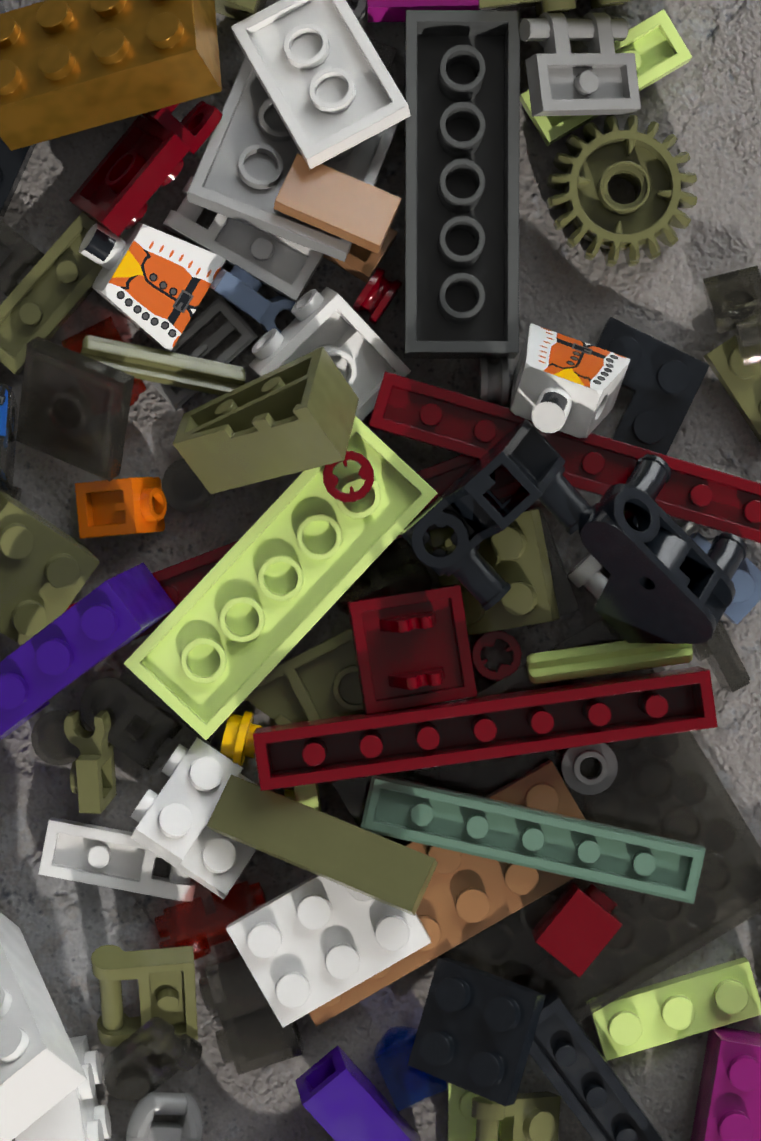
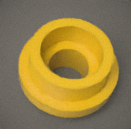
[220,711,262,766]

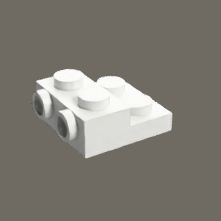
[249,287,411,421]
[130,737,259,899]

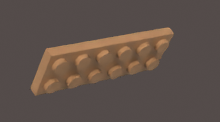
[309,760,586,1027]

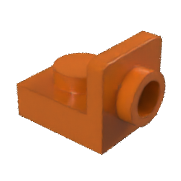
[75,477,167,539]

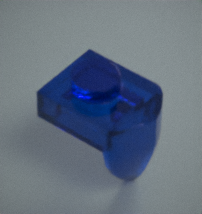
[374,1026,448,1113]

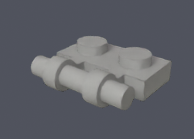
[519,12,641,117]

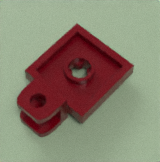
[69,101,223,236]

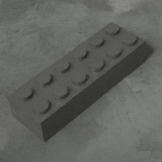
[404,10,520,359]

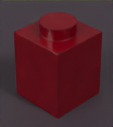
[531,880,623,978]

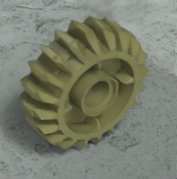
[547,115,697,267]

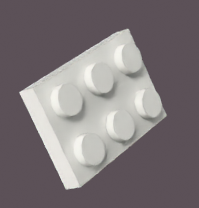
[231,0,411,169]
[226,874,431,1027]

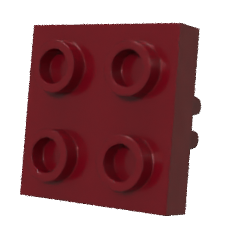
[347,584,477,715]

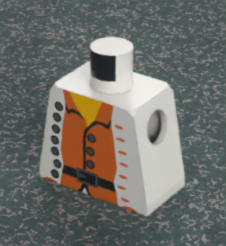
[79,222,226,351]
[510,323,631,438]

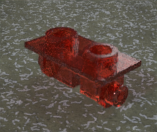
[155,880,266,960]

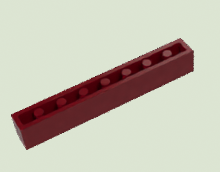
[253,666,718,791]

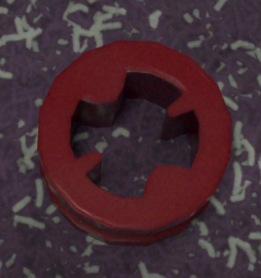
[352,267,402,324]
[323,451,374,502]
[471,630,522,680]

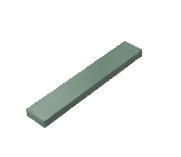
[360,774,706,904]

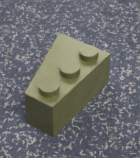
[173,347,359,494]

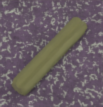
[79,335,246,396]

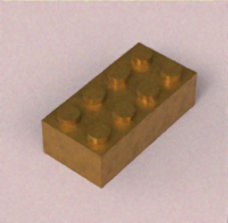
[0,0,222,151]

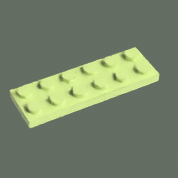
[123,416,438,740]

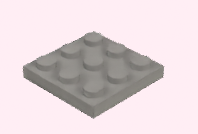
[187,57,401,262]

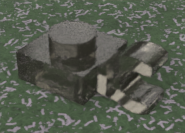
[703,266,761,366]

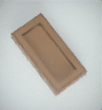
[274,153,402,254]

